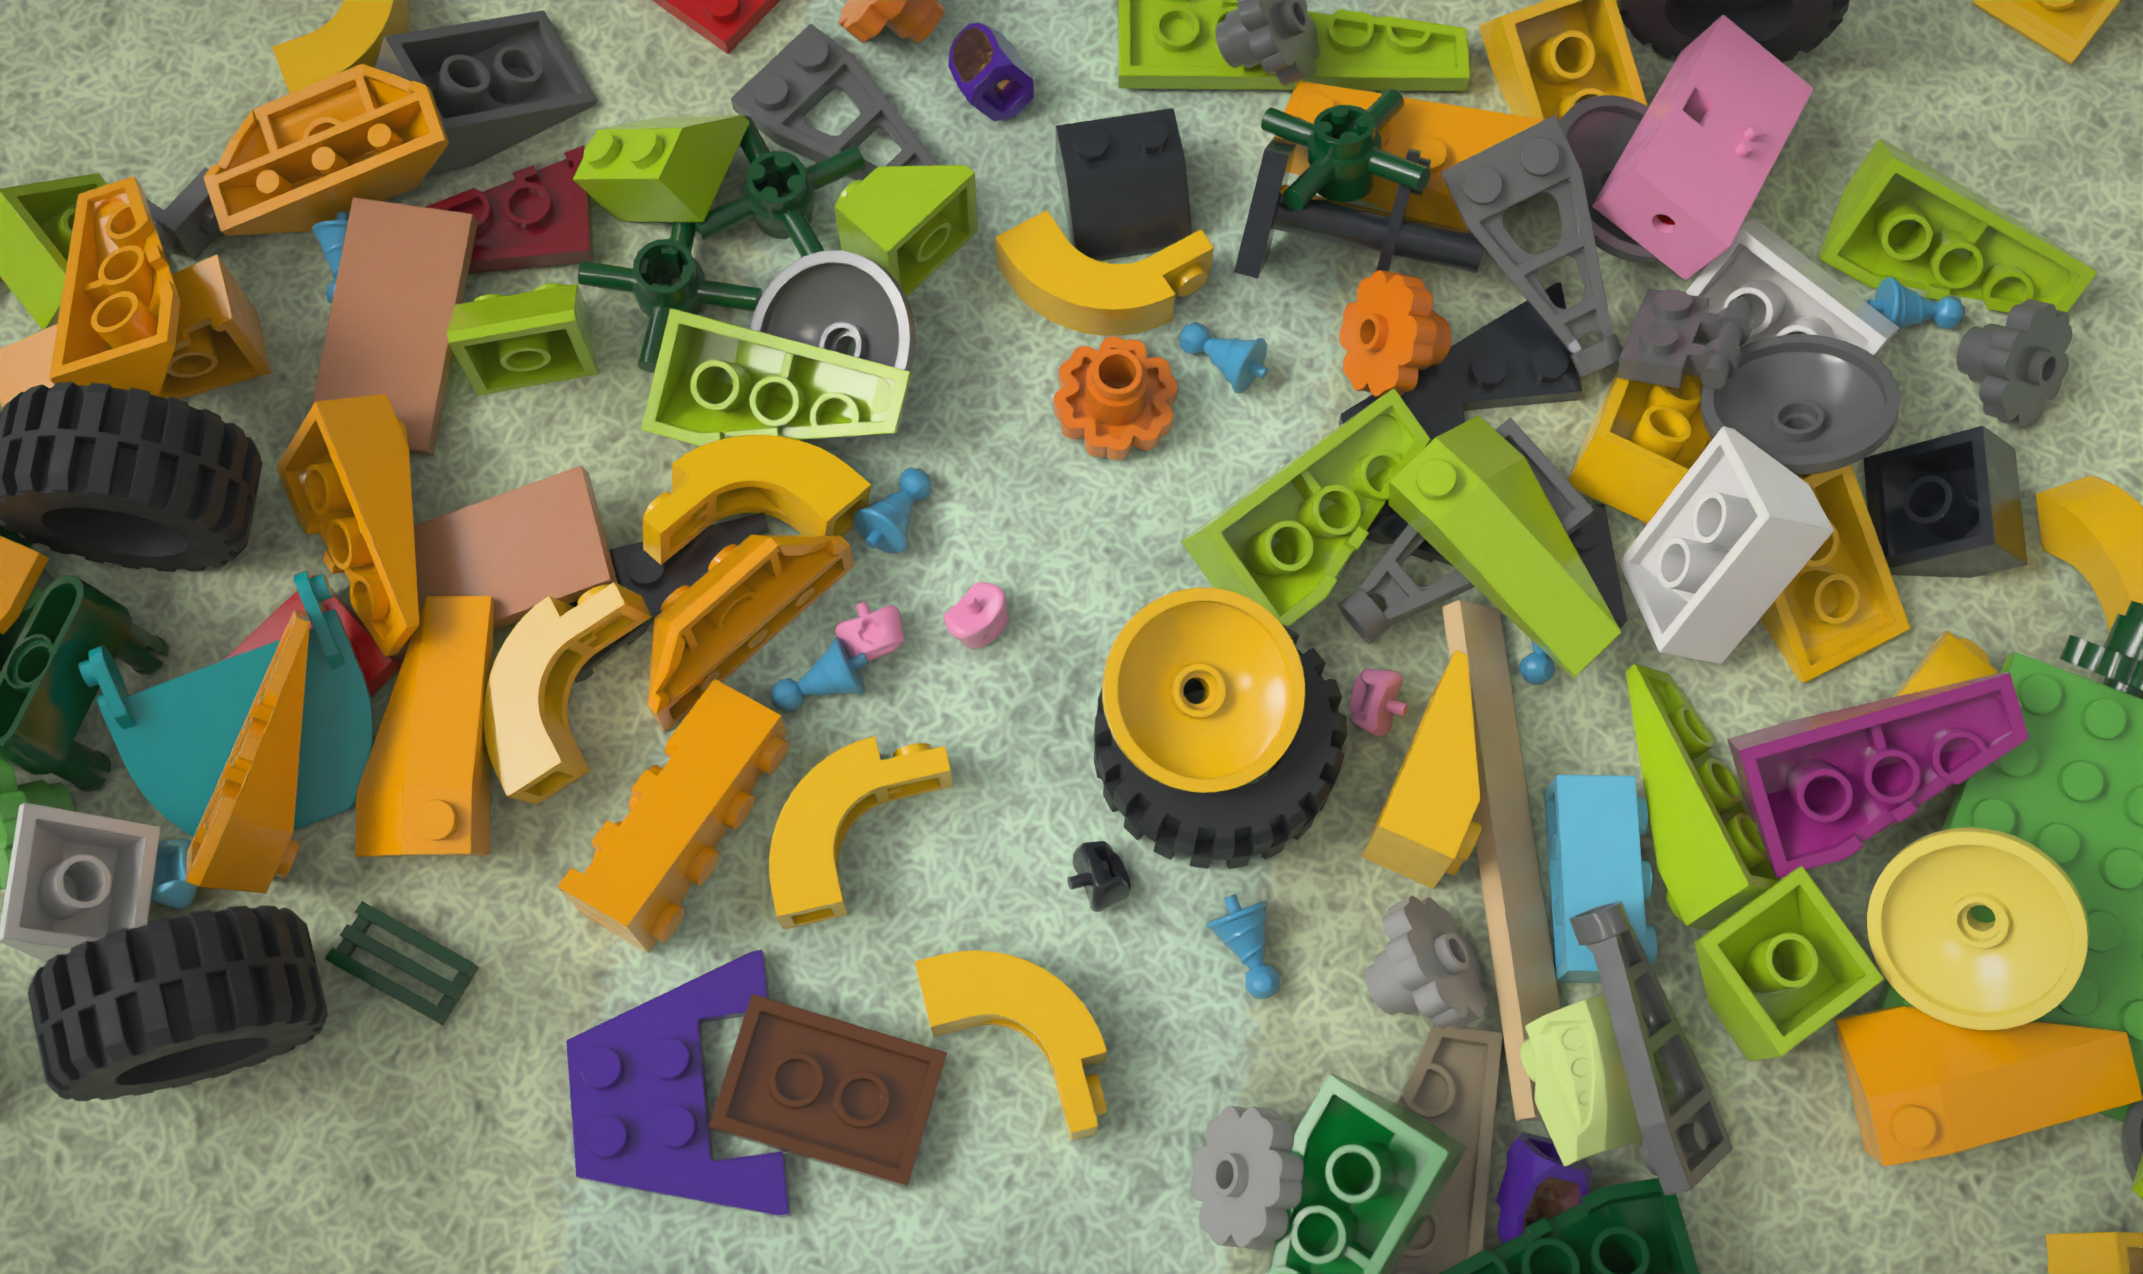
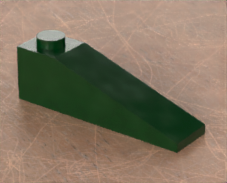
[1439,1178,1700,1274]

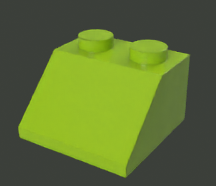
[573,115,750,222]
[834,165,978,297]
[0,173,171,330]
[447,283,598,396]
[1694,866,1884,1061]

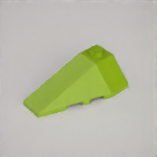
[1818,138,2098,313]
[641,308,912,446]
[1181,388,1430,627]
[1388,415,1621,679]
[1625,664,1784,930]

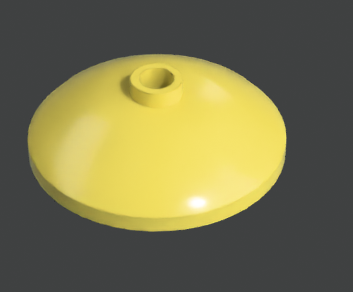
[1867,827,2089,1030]

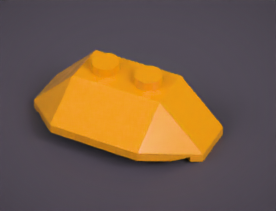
[203,64,449,236]
[648,534,855,732]

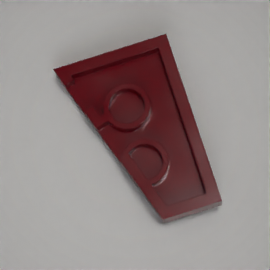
[425,145,594,274]

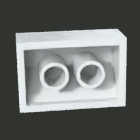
[1686,218,1900,357]
[1619,426,1834,664]

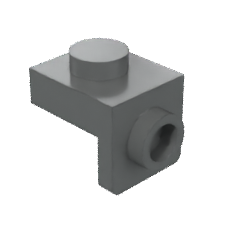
[146,167,225,260]

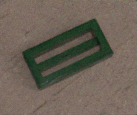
[325,901,479,1026]

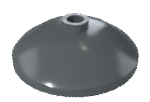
[1558,95,1660,263]
[750,250,916,372]
[1701,334,1900,475]

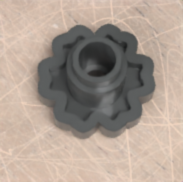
[1215,0,1320,86]
[1956,299,2073,427]

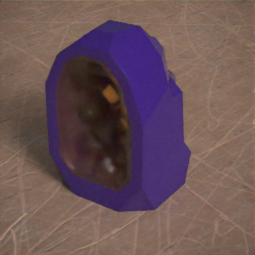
[948,22,1034,121]
[1496,1132,1593,1244]

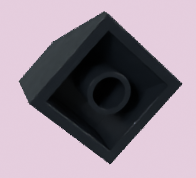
[1055,108,1192,261]
[1864,426,2028,578]

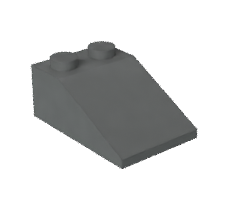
[375,10,597,176]

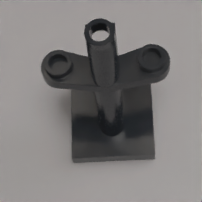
[1234,137,1484,278]

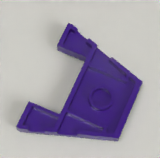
[566,950,791,1217]

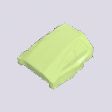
[1520,995,1642,1167]

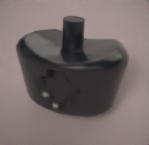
[1067,841,1131,912]

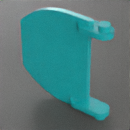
[79,570,374,837]

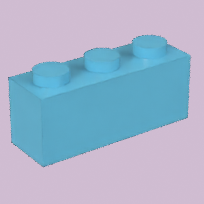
[1544,775,1657,983]

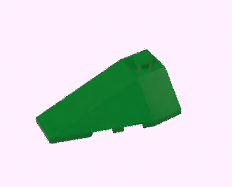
[1265,1073,1468,1274]

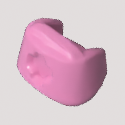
[944,582,1009,649]
[835,602,904,661]
[1349,668,1408,737]

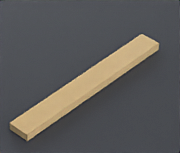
[1442,600,1560,1122]

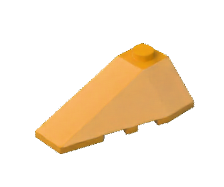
[49,176,181,396]
[276,394,419,657]
[355,596,494,857]
[186,609,310,894]
[1834,1005,2143,1167]

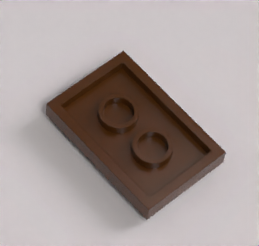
[708,994,947,1188]

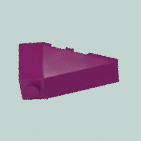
[1727,672,2029,878]

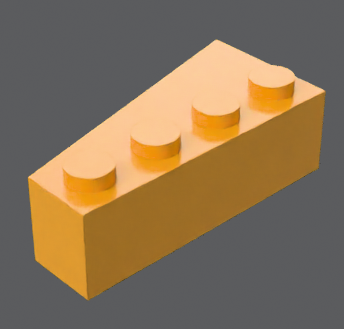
[1274,81,1543,231]

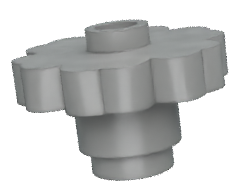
[1365,895,1488,1029]
[1191,1106,1304,1250]

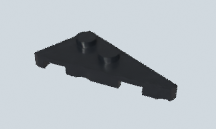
[569,512,769,683]

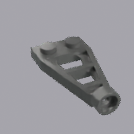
[730,23,941,181]
[1441,115,1623,378]
[1338,417,1594,644]
[1570,901,1733,1196]

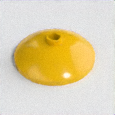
[1102,587,1305,793]

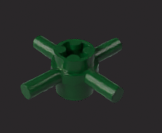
[1261,89,1430,211]
[693,116,866,258]
[578,222,762,373]

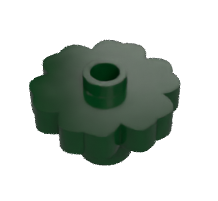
[2059,601,2143,699]

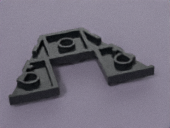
[1338,282,1627,628]

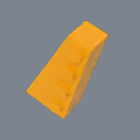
[0,254,272,410]
[557,678,789,953]

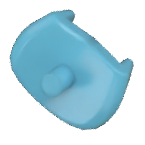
[150,839,198,910]

